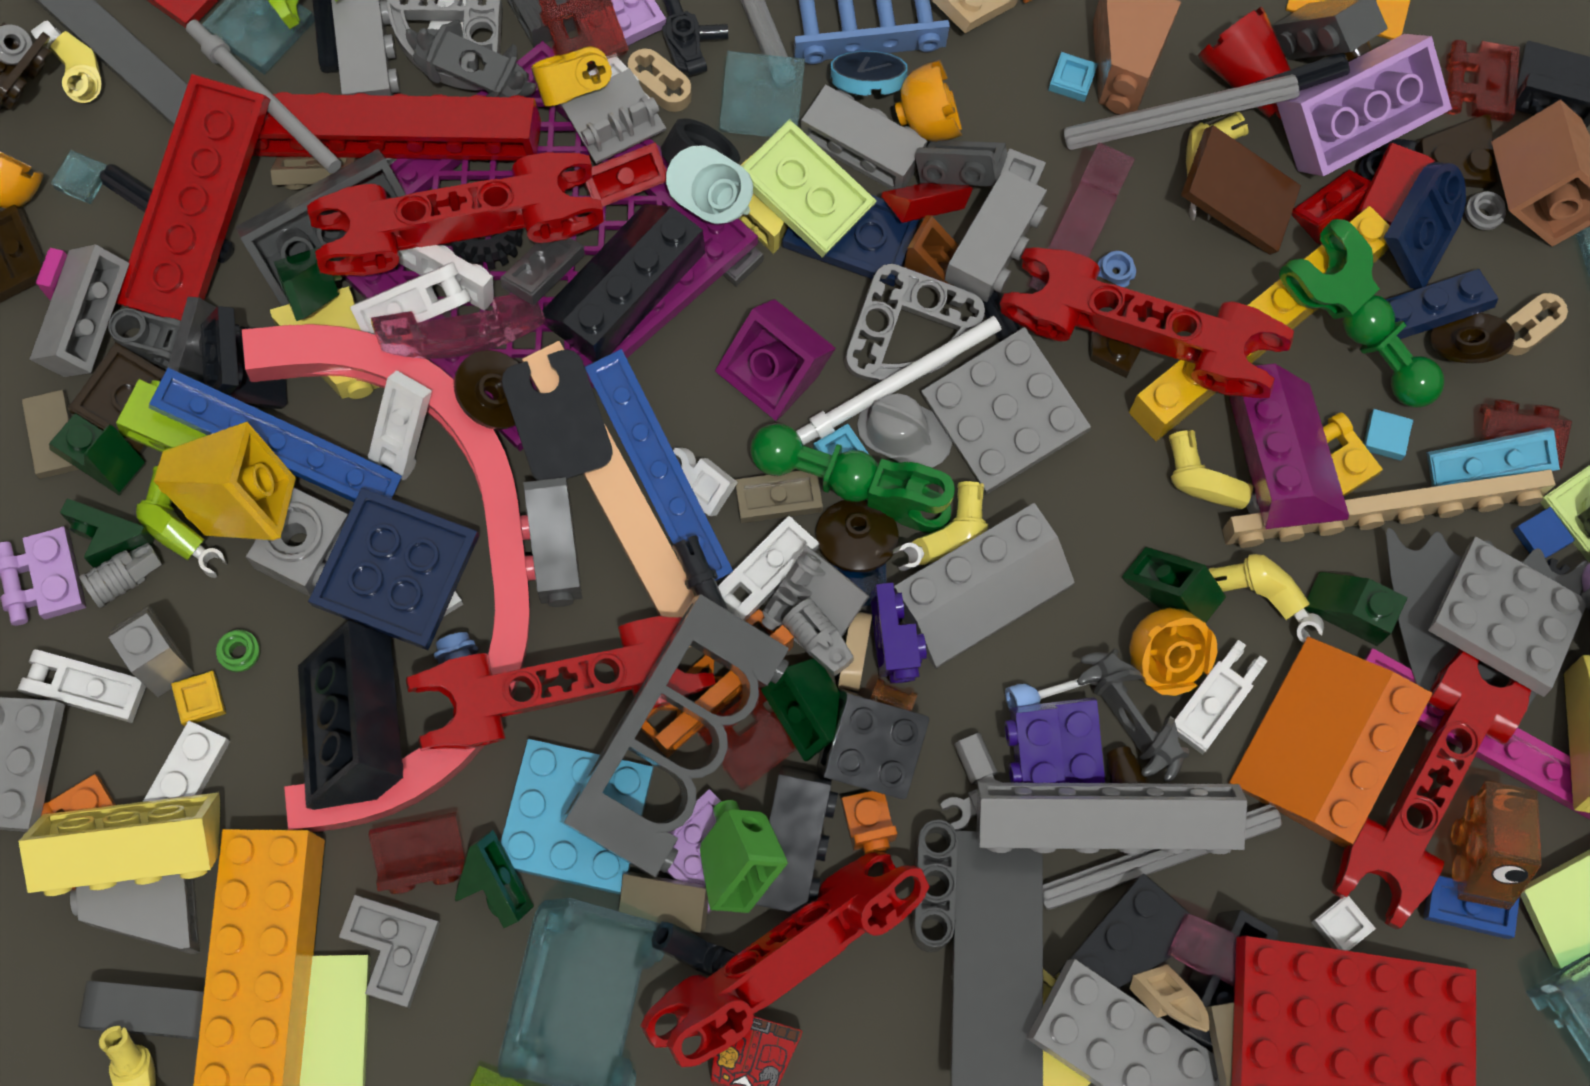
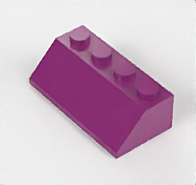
[1229,363,1349,529]

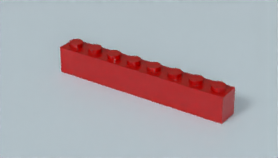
[252,92,541,161]

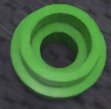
[216,630,260,672]

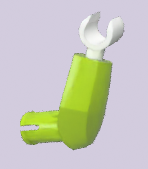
[136,466,228,578]

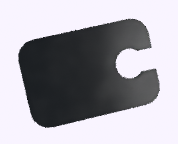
[502,350,613,481]

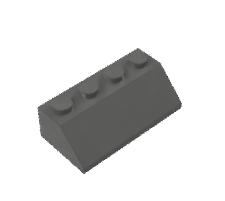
[236,149,406,306]

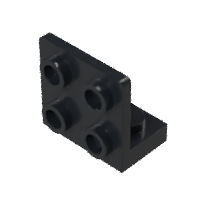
[1511,41,1590,128]
[201,306,287,409]
[816,688,930,799]

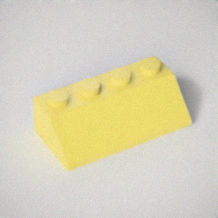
[18,792,220,896]

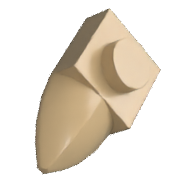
[1129,964,1209,1032]

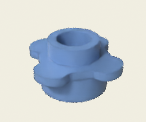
[434,632,479,665]

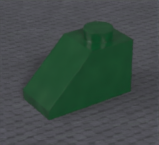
[273,246,342,321]
[1122,547,1226,623]
[1304,572,1408,646]
[761,658,840,762]

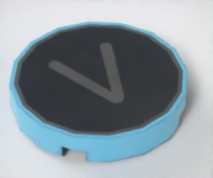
[830,51,908,96]

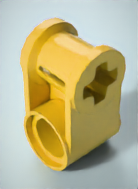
[531,46,612,106]

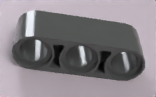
[911,820,958,953]
[78,981,204,1040]

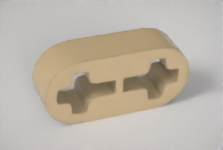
[628,48,692,112]
[1506,293,1568,356]
[838,612,872,691]

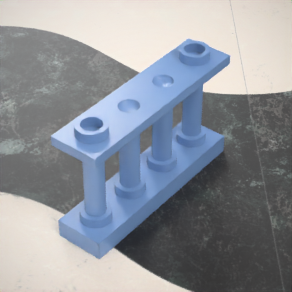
[794,0,950,64]

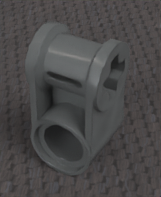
[108,308,181,368]

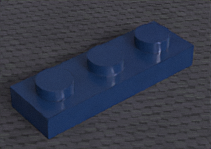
[1386,269,1498,339]

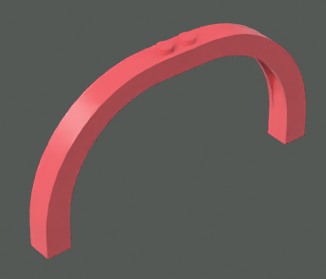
[242,324,536,833]

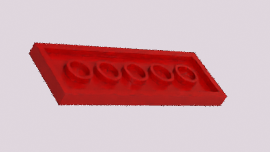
[116,74,271,321]

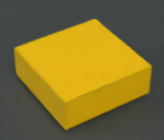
[171,671,226,726]

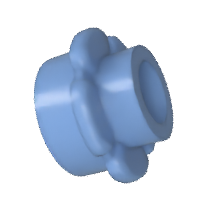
[1098,251,1136,288]

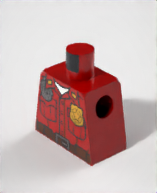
[711,1016,802,1086]

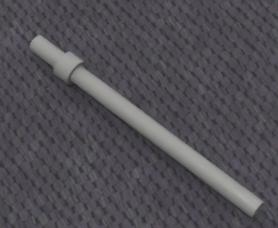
[186,20,341,173]

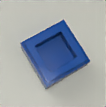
[1513,507,1575,559]

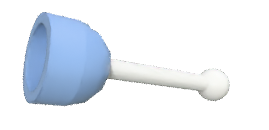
[1005,679,1098,711]

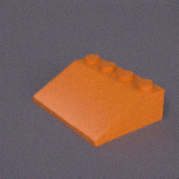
[1228,636,1433,847]

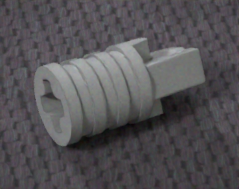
[79,543,162,608]
[782,598,854,676]

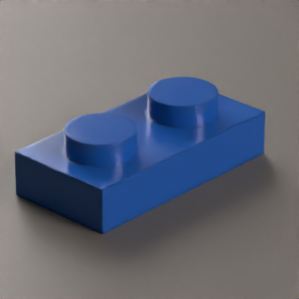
[1423,876,1520,939]

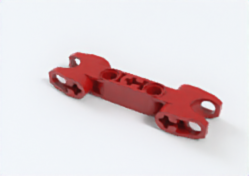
[307,152,604,276]
[1000,247,1294,398]
[406,616,716,751]
[1331,649,1531,930]
[640,852,930,1067]

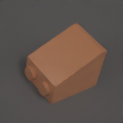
[1093,0,1181,114]
[1491,99,1590,247]

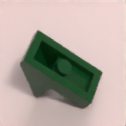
[49,413,145,496]
[60,498,155,568]
[455,830,534,928]

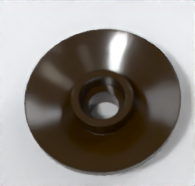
[1431,313,1515,364]
[454,350,533,430]
[816,500,899,572]

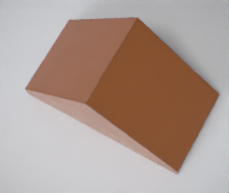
[904,215,959,287]

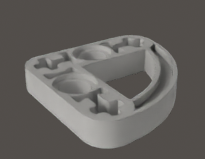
[387,0,502,91]
[844,264,985,382]

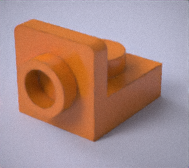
[841,791,898,854]

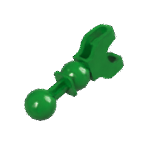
[1279,219,1444,408]
[750,423,955,534]

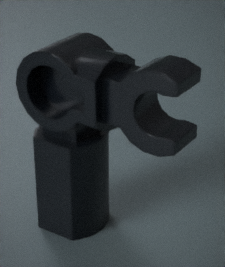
[652,921,737,976]

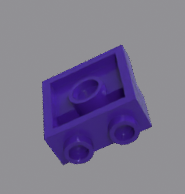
[869,582,927,684]
[1004,697,1105,783]

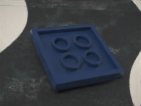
[308,488,479,650]

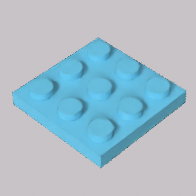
[501,739,654,895]

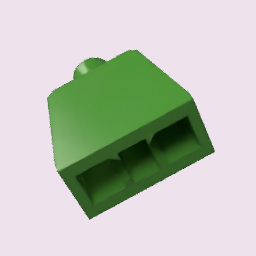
[700,800,788,913]

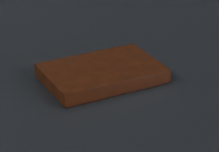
[1181,125,1301,255]

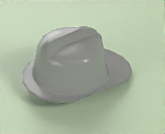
[857,393,952,468]

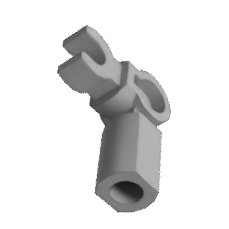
[940,733,1002,831]

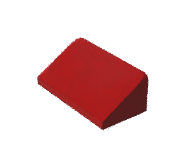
[584,142,667,207]
[1357,143,1435,225]
[1292,169,1371,246]
[881,183,973,223]

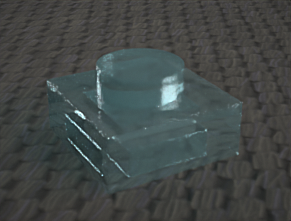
[51,150,106,204]

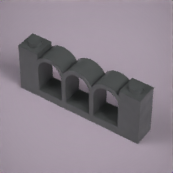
[560,594,789,877]

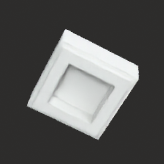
[1311,896,1376,951]

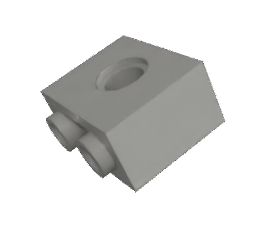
[246,487,348,597]

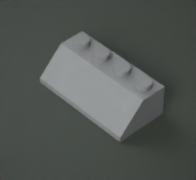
[894,503,1075,669]

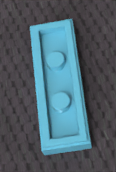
[1426,427,1560,487]

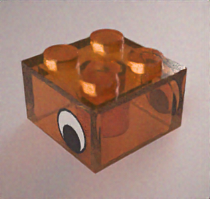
[1451,780,1541,910]

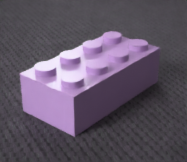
[1276,34,1452,176]

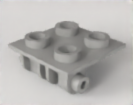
[560,68,666,164]
[762,546,869,649]

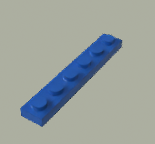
[585,349,733,581]
[149,367,402,502]

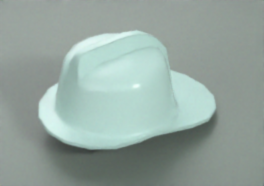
[666,145,753,224]

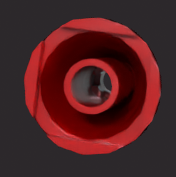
[1198,7,1291,119]

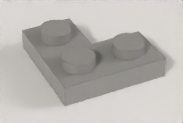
[339,895,440,1009]

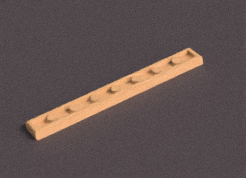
[522,341,695,649]

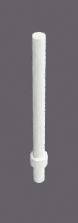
[796,316,1002,445]

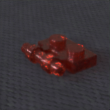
[539,0,629,65]
[1445,40,1520,122]
[697,687,797,792]

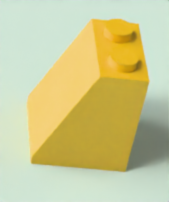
[154,422,296,540]

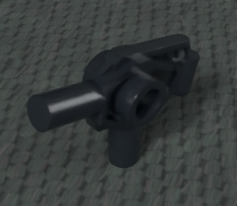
[662,0,729,76]

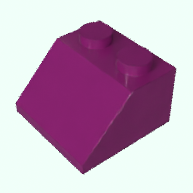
[715,299,836,421]

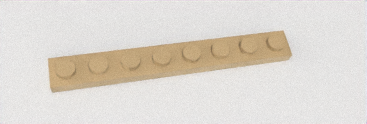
[1222,469,1556,548]

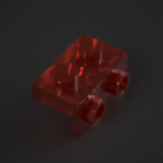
[1480,399,1572,469]
[368,812,466,894]

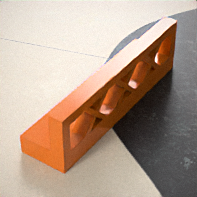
[641,609,794,758]

